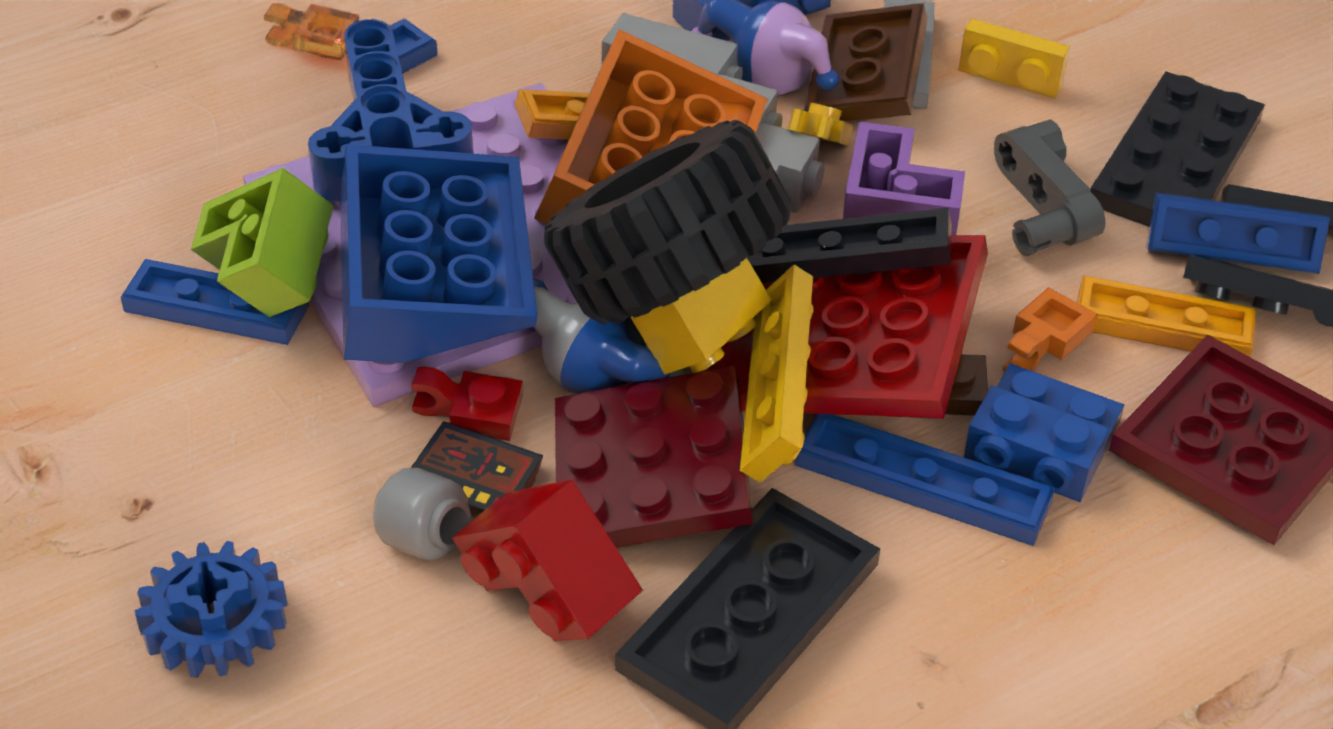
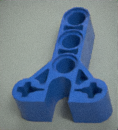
[308,19,474,202]

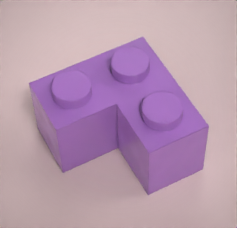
[843,121,965,235]

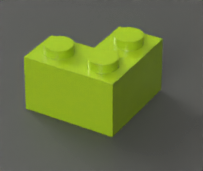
[191,168,334,317]

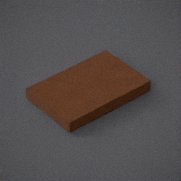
[804,3,928,122]

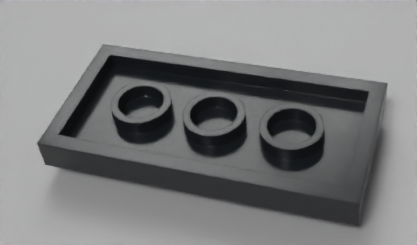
[1090,71,1265,227]
[615,488,880,729]

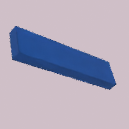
[795,414,1055,546]

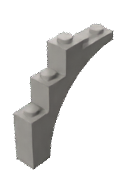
[602,13,825,213]

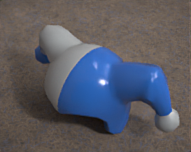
[533,278,686,394]

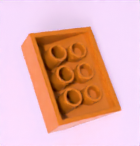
[534,29,768,224]

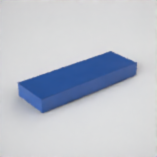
[1146,192,1330,274]
[120,259,309,345]

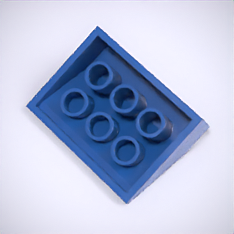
[340,144,537,363]

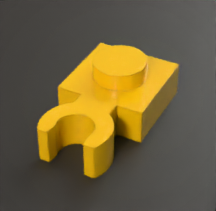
[788,103,854,146]

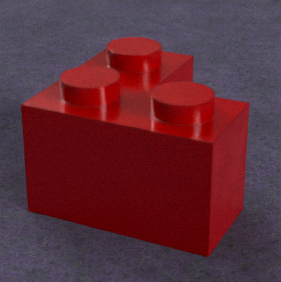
[451,479,643,642]

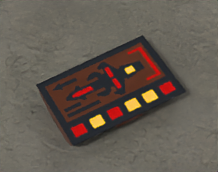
[411,421,543,511]

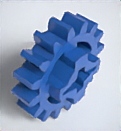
[135,541,288,678]

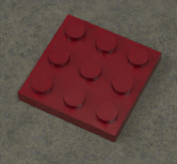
[1108,335,1333,545]
[555,365,753,547]

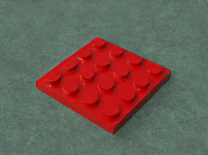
[708,235,988,419]

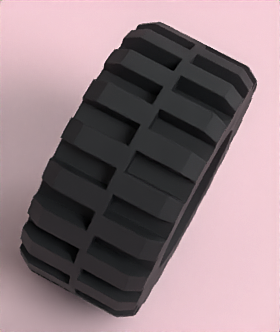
[544,120,791,324]

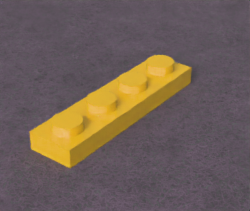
[740,265,813,483]

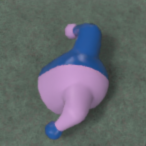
[692,0,839,95]

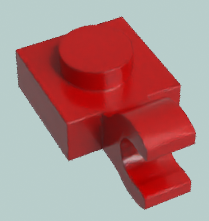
[411,366,523,441]

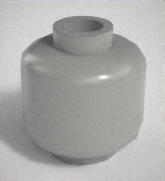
[373,468,471,560]

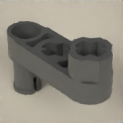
[994,119,1106,256]

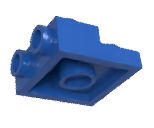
[964,363,1125,503]

